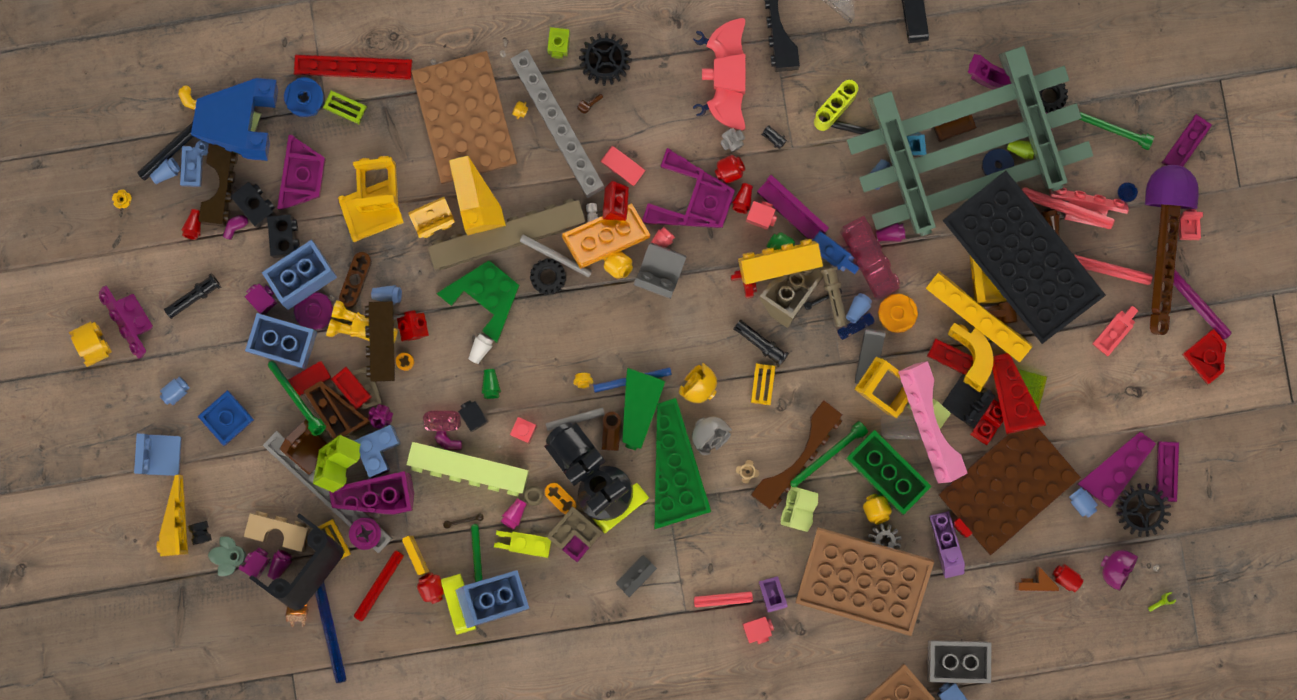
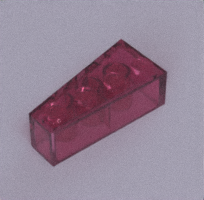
[840,216,900,301]

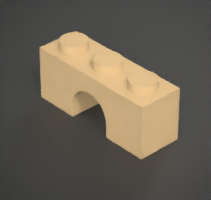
[244,511,311,552]

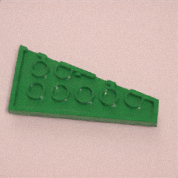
[654,398,711,530]

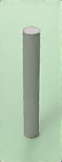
[546,408,605,431]

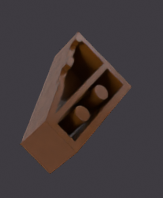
[304,381,370,440]

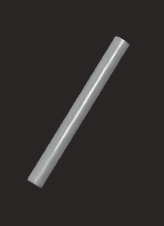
[519,235,592,277]

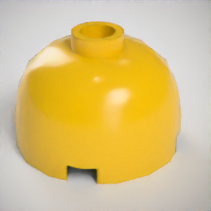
[679,363,717,403]

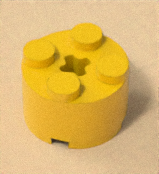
[69,321,112,367]

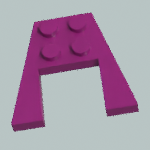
[642,148,735,228]

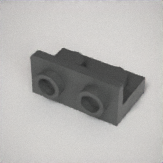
[616,555,657,597]

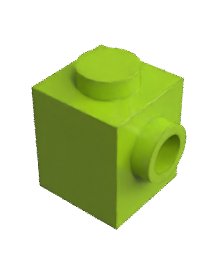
[547,27,570,59]

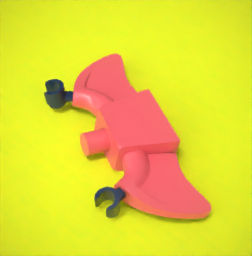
[693,18,745,131]

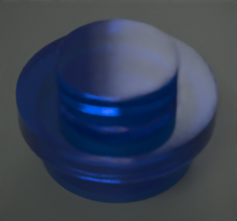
[1117,182,1138,202]

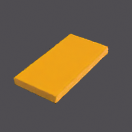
[562,203,650,269]

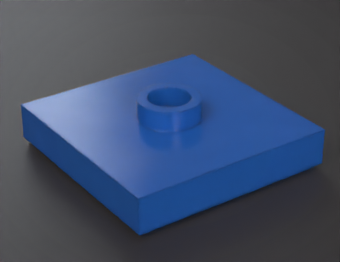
[198,390,254,446]

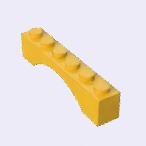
[926,271,1033,362]

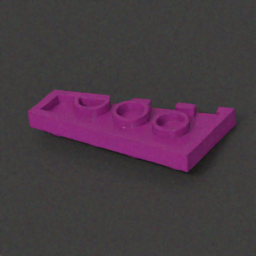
[1077,432,1156,508]

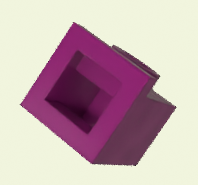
[238,547,271,579]

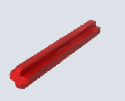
[354,550,404,621]

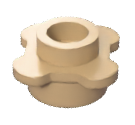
[736,460,759,484]

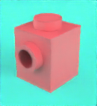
[746,201,777,230]
[742,616,774,644]

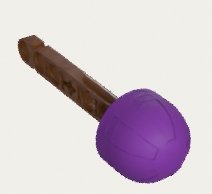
[1145,165,1199,335]

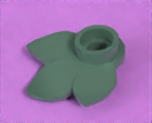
[208,536,246,576]

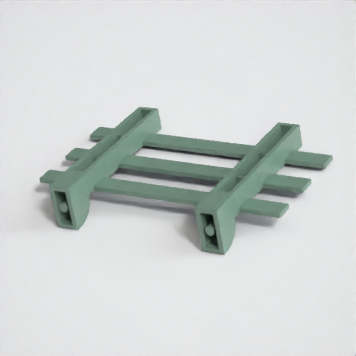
[847,46,1093,236]

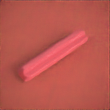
[694,592,753,607]

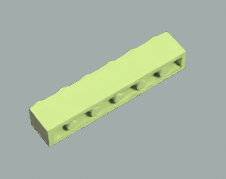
[406,442,529,497]

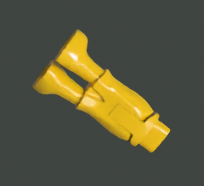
[326,300,399,344]

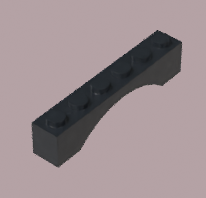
[764,0,800,72]

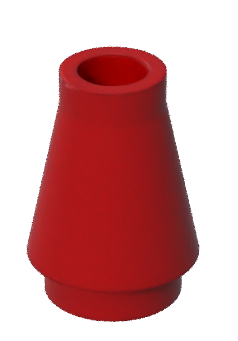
[732,183,753,214]
[181,209,201,240]

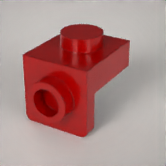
[730,270,757,299]

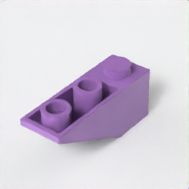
[930,511,965,578]

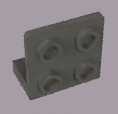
[634,243,686,299]

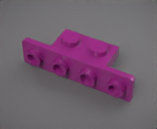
[99,285,153,359]

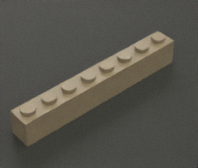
[428,198,586,272]

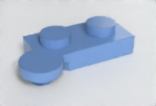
[180,140,209,187]

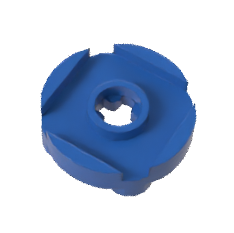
[284,77,324,117]

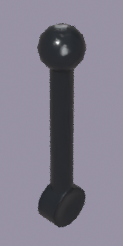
[804,288,842,310]

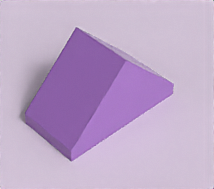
[759,576,788,612]

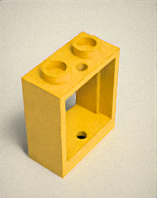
[854,357,908,418]

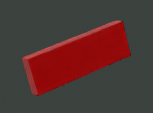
[926,339,973,375]

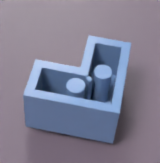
[354,425,401,478]

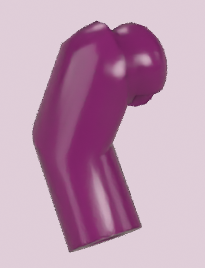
[223,215,248,240]
[435,430,462,450]

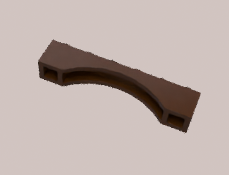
[751,400,843,510]

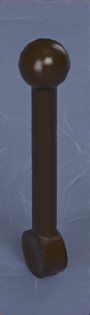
[443,513,484,529]

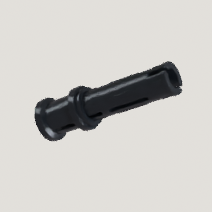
[164,273,221,319]
[733,320,789,367]

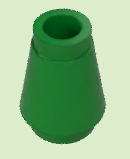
[481,369,501,399]

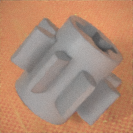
[721,128,745,152]

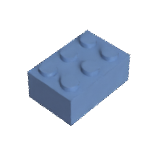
[262,240,337,310]
[245,313,317,369]
[455,570,529,628]

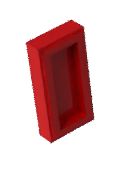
[288,361,332,396]
[331,366,372,410]

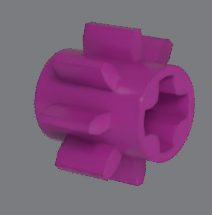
[368,404,393,429]

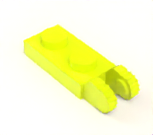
[494,530,551,558]

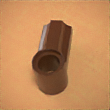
[983,302,1018,324]
[601,411,621,451]

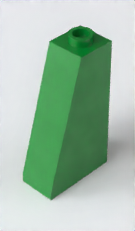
[622,368,666,451]

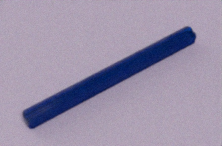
[315,582,347,683]

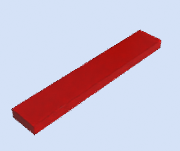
[294,55,413,80]

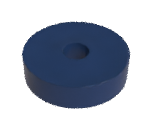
[982,149,1014,176]

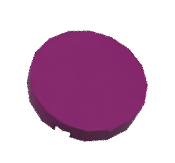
[294,292,333,331]

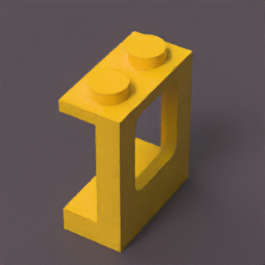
[353,156,398,213]

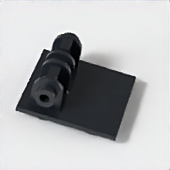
[942,374,995,429]

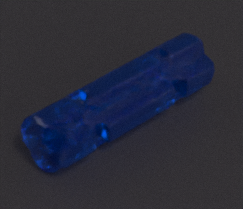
[837,313,875,340]

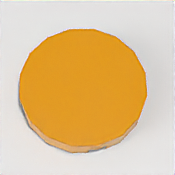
[878,293,918,333]

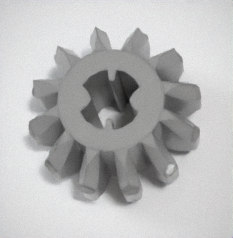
[868,524,902,549]

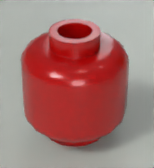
[715,155,745,184]
[416,572,444,604]

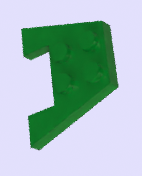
[436,260,520,344]

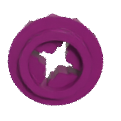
[349,518,381,550]

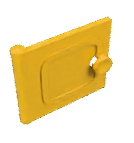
[338,180,404,242]

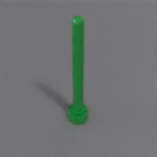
[1079,111,1154,150]
[268,361,326,436]
[790,421,868,487]
[471,524,483,582]

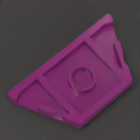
[277,135,326,210]

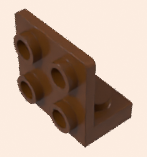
[280,419,328,475]

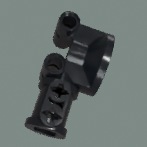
[544,422,633,521]

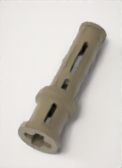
[820,266,848,327]

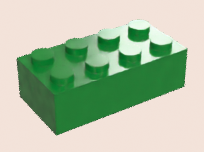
[845,430,932,515]

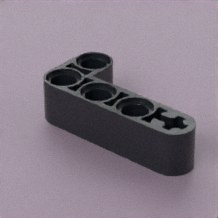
[902,0,929,43]

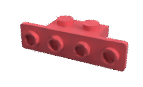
[1049,188,1129,228]

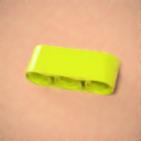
[814,80,859,131]
[592,483,649,534]
[441,574,476,635]

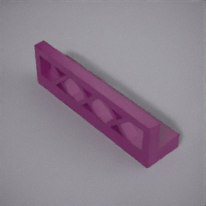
[757,175,829,239]

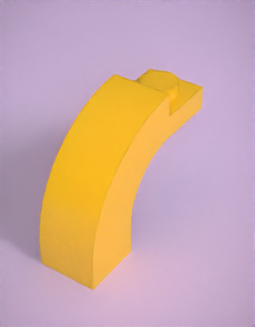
[948,323,993,392]

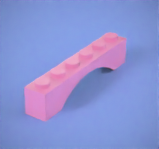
[898,361,967,484]

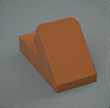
[1016,566,1059,591]

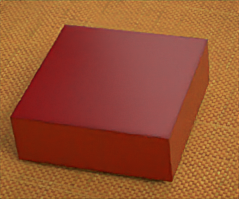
[952,518,972,538]

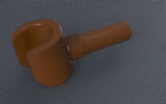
[577,94,603,114]

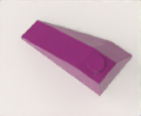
[329,471,415,515]

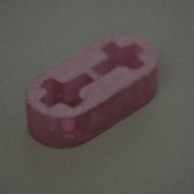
[423,411,461,431]

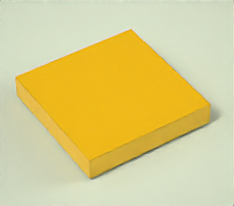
[402,536,429,575]

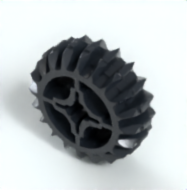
[579,32,632,86]
[1116,483,1171,537]

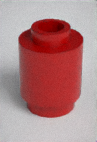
[1052,564,1084,592]

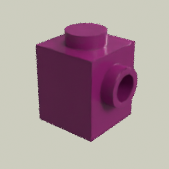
[245,284,278,315]

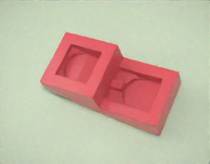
[600,146,645,186]

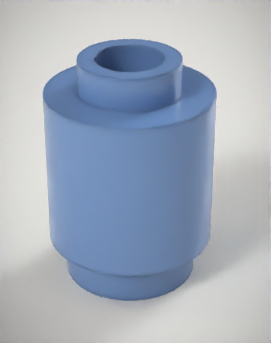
[160,376,190,405]
[1069,487,1098,518]

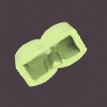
[781,486,818,532]

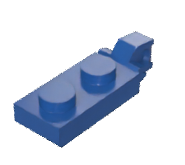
[812,230,859,274]

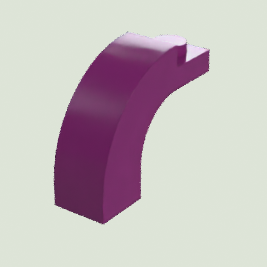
[968,54,1011,90]

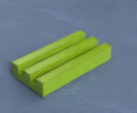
[323,90,367,125]

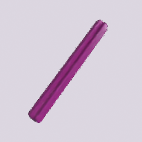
[1173,270,1232,340]

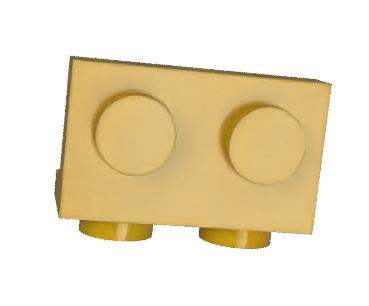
[408,197,455,238]

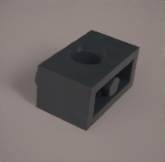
[230,182,276,229]

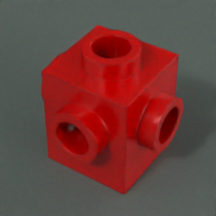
[397,310,429,342]

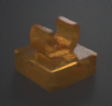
[285,603,309,627]

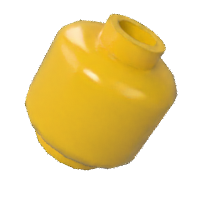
[603,251,633,279]
[863,494,892,525]

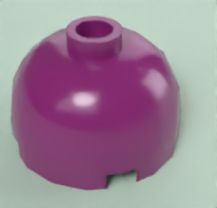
[1100,550,1138,591]

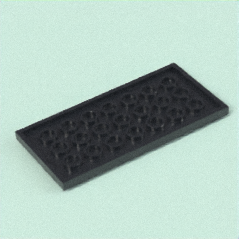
[942,170,1106,344]

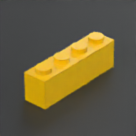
[738,239,823,284]

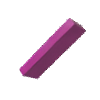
[1161,114,1212,167]
[1156,441,1179,502]

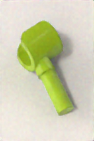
[1148,592,1176,612]

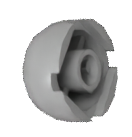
[692,417,732,456]

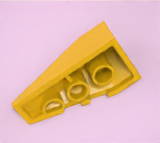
[449,156,506,235]
[156,475,188,556]

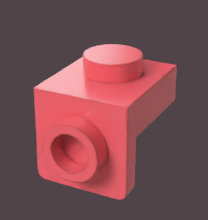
[1179,209,1203,240]

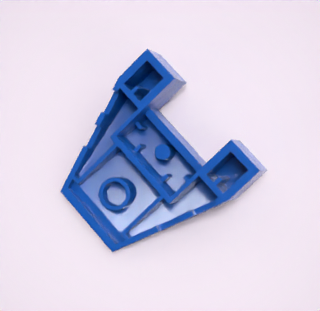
[191,78,278,161]

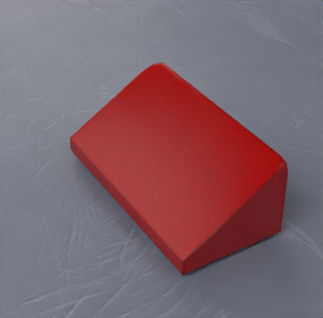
[603,181,629,221]

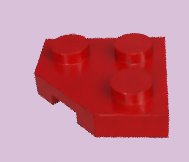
[1182,329,1227,385]

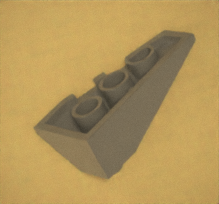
[759,257,832,328]

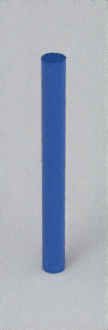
[593,367,672,393]

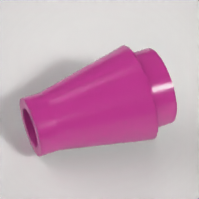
[501,499,527,529]

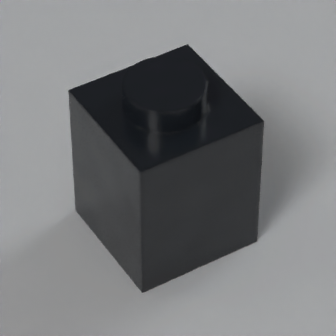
[458,400,489,432]

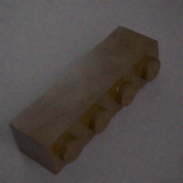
[365,301,395,382]

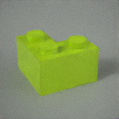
[313,435,361,492]

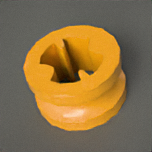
[396,353,414,371]

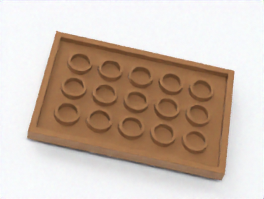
[411,51,517,184]
[795,527,934,636]

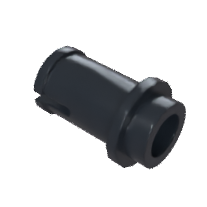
[761,125,787,149]

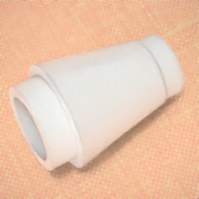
[468,333,493,364]

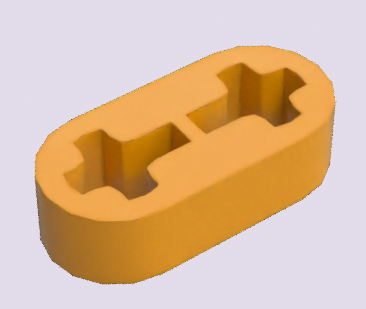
[545,483,577,514]

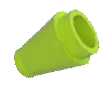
[1007,140,1035,160]

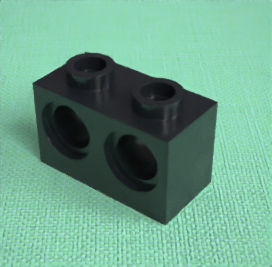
[267,214,300,258]

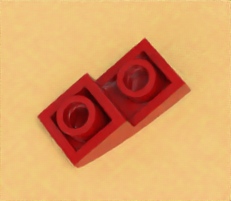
[970,399,1003,446]

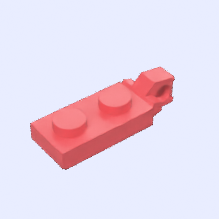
[1092,306,1138,357]

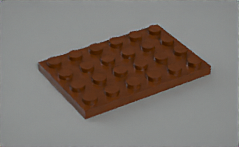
[938,427,1081,556]

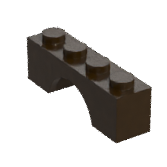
[199,144,238,227]

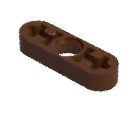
[339,252,372,308]

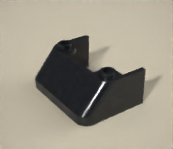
[249,513,344,611]

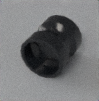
[188,521,212,545]

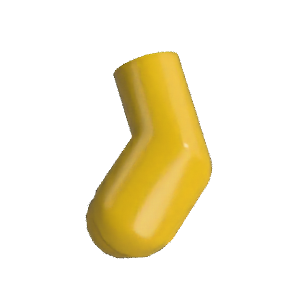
[178,85,197,110]

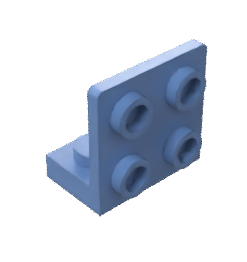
[134,433,182,476]

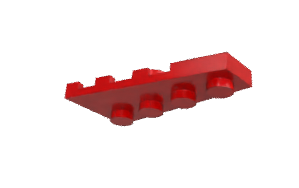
[992,353,1046,434]

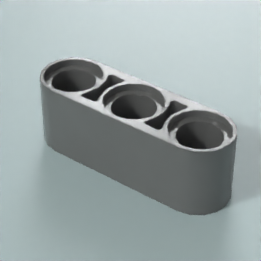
[855,327,885,384]

